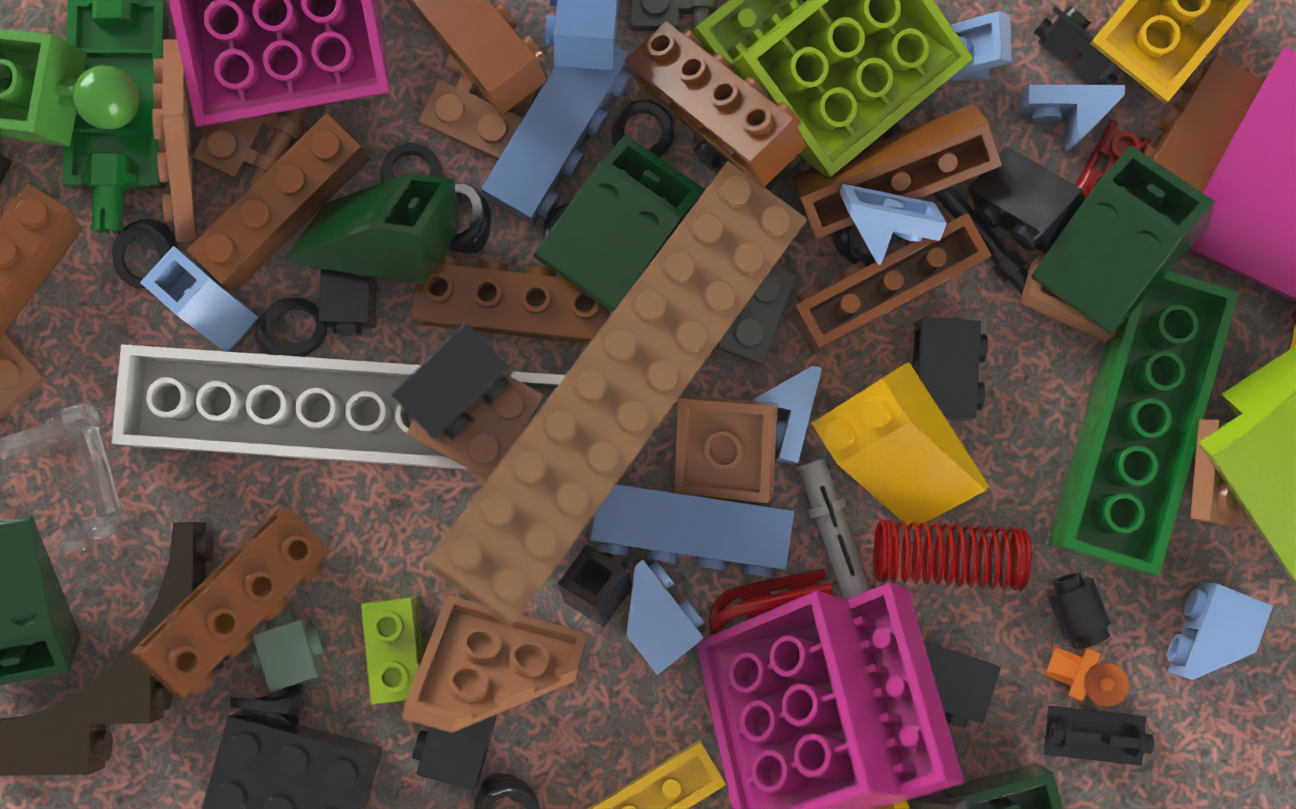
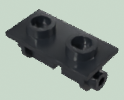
[1033,5,1118,85]
[1044,705,1154,766]

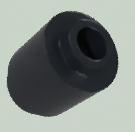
[1047,572,1111,649]

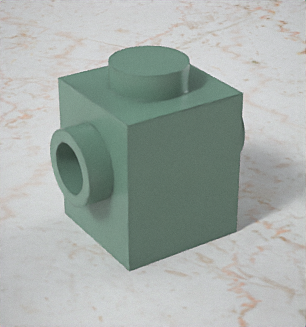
[250,612,327,692]

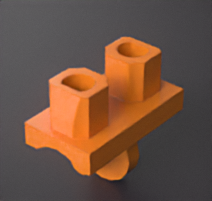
[1045,647,1130,707]

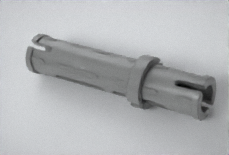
[796,457,871,600]

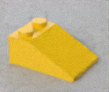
[1090,0,1252,104]
[811,362,990,530]

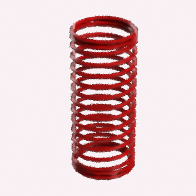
[873,519,1032,591]

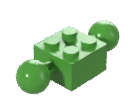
[0,29,140,147]

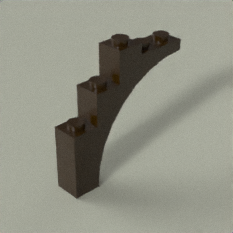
[0,522,230,776]

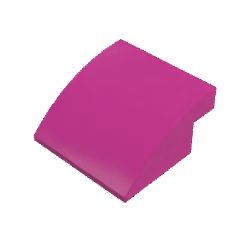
[169,0,390,127]
[1188,47,1296,302]
[696,582,964,809]

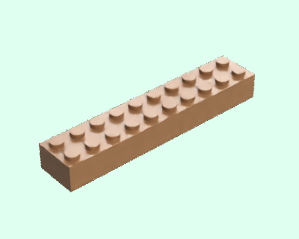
[426,161,808,628]

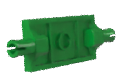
[62,0,169,234]

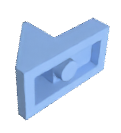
[947,11,1012,81]
[1018,85,1125,152]
[839,184,947,265]
[752,366,822,465]

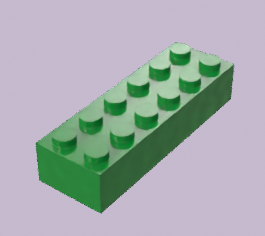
[1047,271,1239,576]

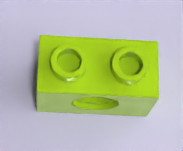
[361,596,425,705]

